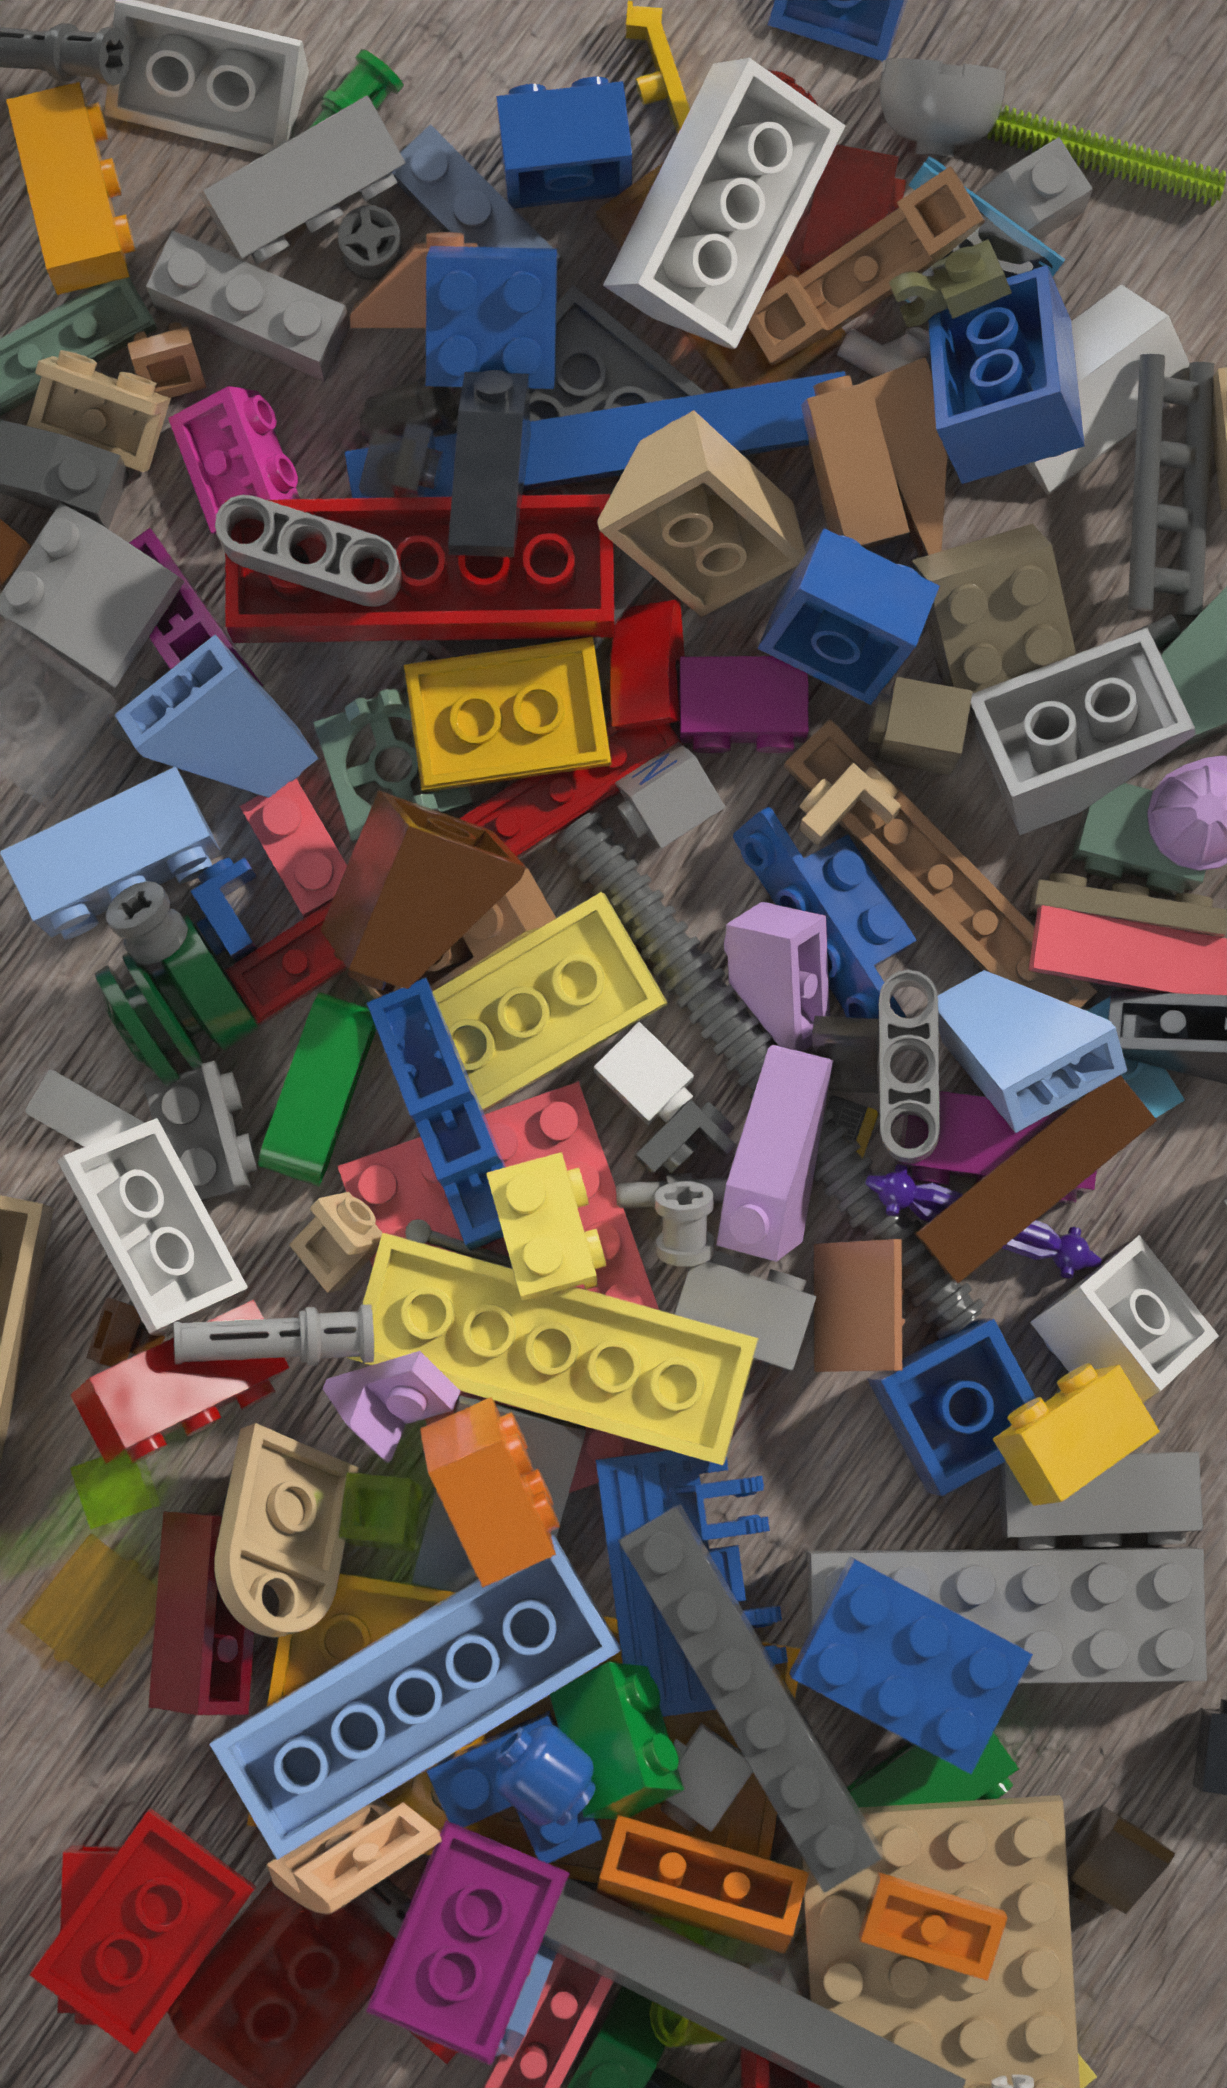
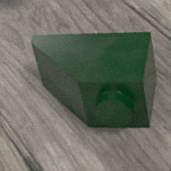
[564,1985,681,2088]

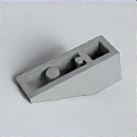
[975,137,1093,240]

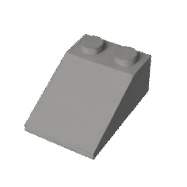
[970,627,1196,835]

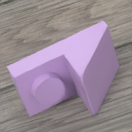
[323,1351,460,1463]

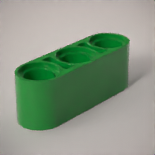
[258,992,376,1187]

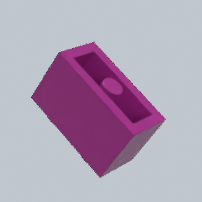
[679,656,809,754]

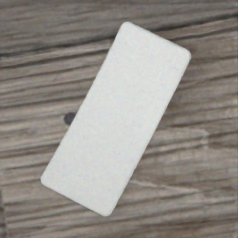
[25,1070,144,1147]

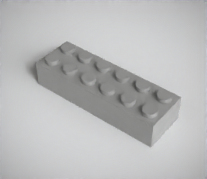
[807,1546,1207,1683]

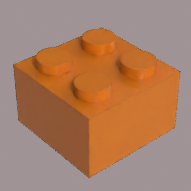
[420,1397,560,1588]

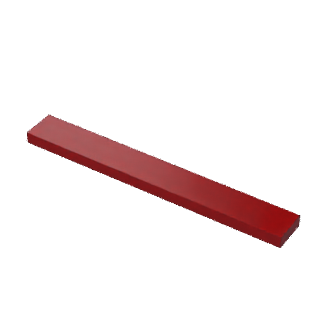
[225,720,683,1025]

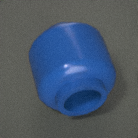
[495,1725,596,1826]

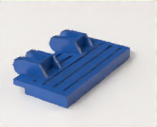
[596,1450,788,1717]

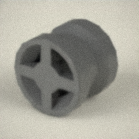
[338,205,402,280]
[106,881,188,964]

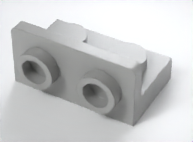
[143,1061,259,1202]

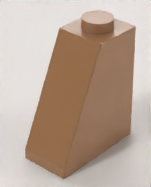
[801,375,909,549]

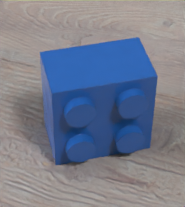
[496,77,632,209]
[426,246,557,389]
[757,528,940,705]
[867,1318,1036,1496]

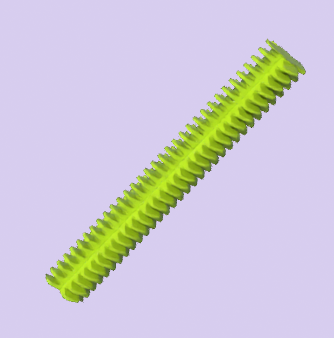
[987,105,1226,207]

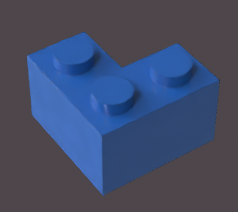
[427,1711,602,1864]

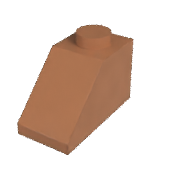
[350,232,478,328]

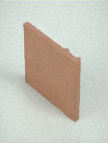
[814,1239,905,1372]

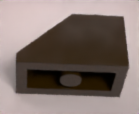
[1067,1805,1176,1915]

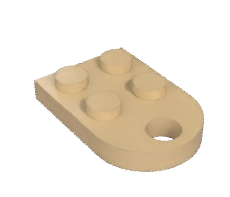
[215,1423,359,1637]

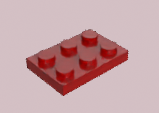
[29,1809,257,2054]

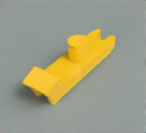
[626,0,690,135]

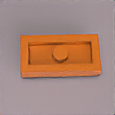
[858,1872,1008,1981]

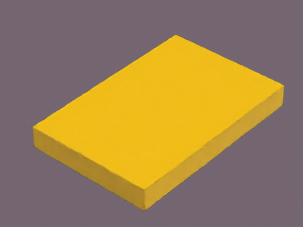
[404,637,612,793]

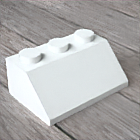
[57,1118,248,1336]

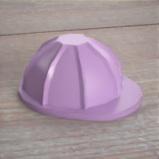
[1147,756,1227,871]

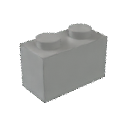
[674,1250,817,1371]

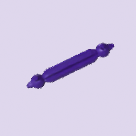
[865,1165,1102,1279]

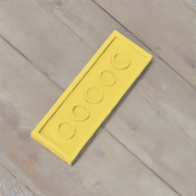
[348,1233,759,1465]

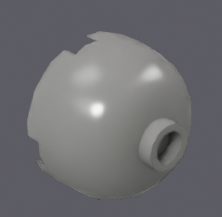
[880,58,1006,158]

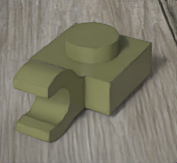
[889,239,1012,327]

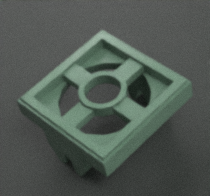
[313,689,473,844]

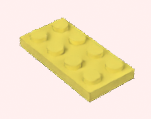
[433,892,668,1112]

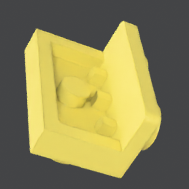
[486,1152,606,1301]

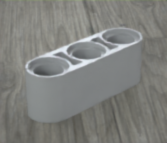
[215,495,402,607]
[879,970,939,1163]

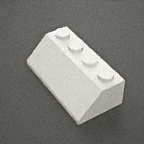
[603,58,845,349]

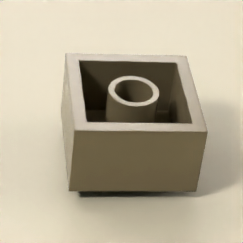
[912,524,1076,694]

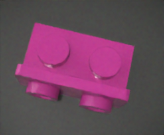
[168,386,300,534]

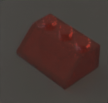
[167,1878,394,2088]

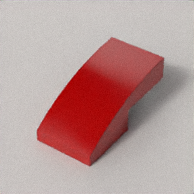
[610,599,685,731]

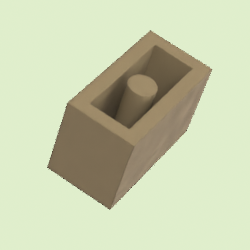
[868,677,973,775]

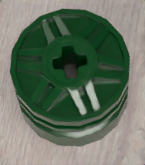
[94,915,260,1087]

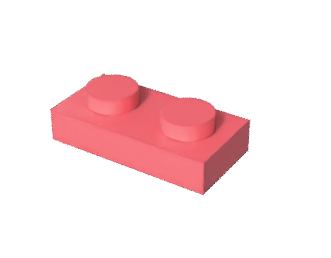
[239,779,347,918]

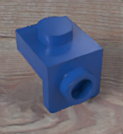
[191,857,257,962]

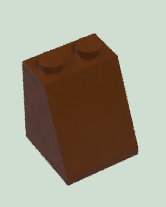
[321,790,526,990]

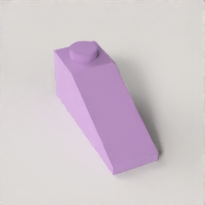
[716,1045,833,1262]

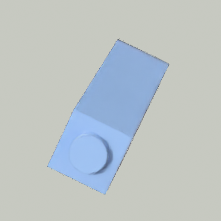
[938,970,1127,1133]

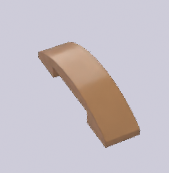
[748,166,986,365]

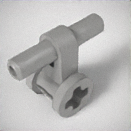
[616,1173,728,1267]

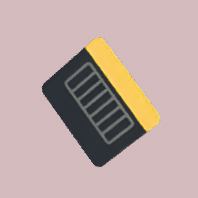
[825,1096,878,1159]

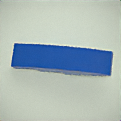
[367,978,506,1251]

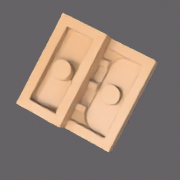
[267,1798,442,1914]

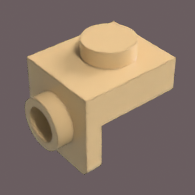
[799,763,901,846]
[289,1192,382,1293]

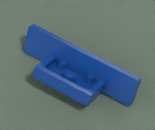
[733,807,917,1046]

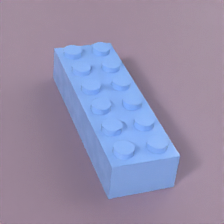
[210,1534,621,1860]

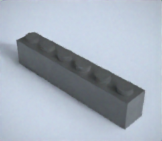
[618,1504,883,1893]

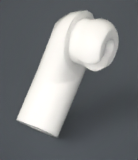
[837,327,931,377]

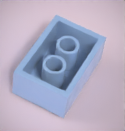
[0,766,222,940]

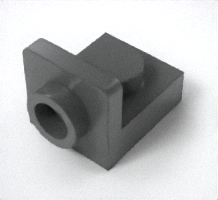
[635,1100,736,1175]

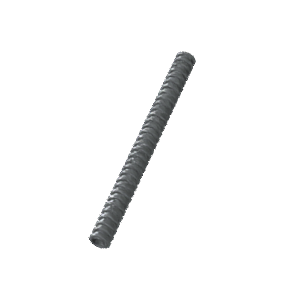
[554,812,985,1340]

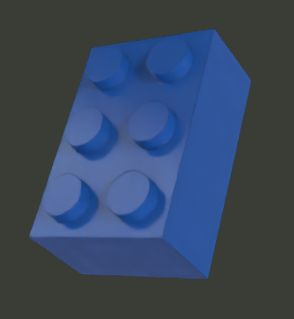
[928,265,1085,484]
[789,1556,1033,1774]

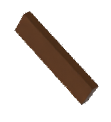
[914,1075,1158,1284]

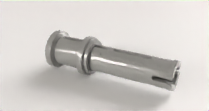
[174,1304,374,1366]

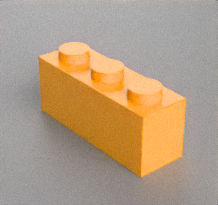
[6,81,136,295]

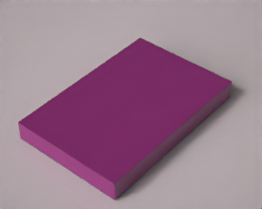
[366,1821,569,2066]

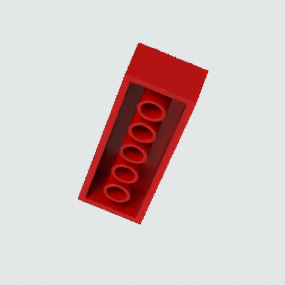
[225,494,615,643]

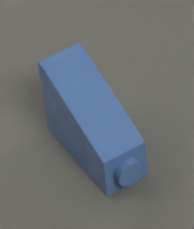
[115,634,319,798]

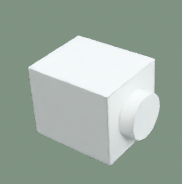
[594,1022,694,1126]

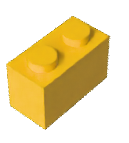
[993,1363,1160,1506]

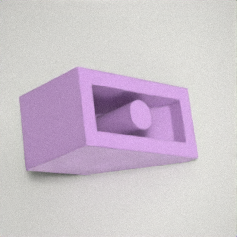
[724,902,831,1052]

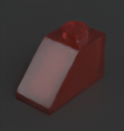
[798,144,907,276]

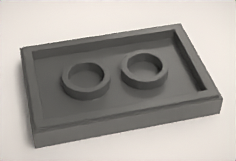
[410,1396,586,1592]

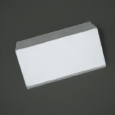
[104,0,309,155]
[1025,284,1189,495]

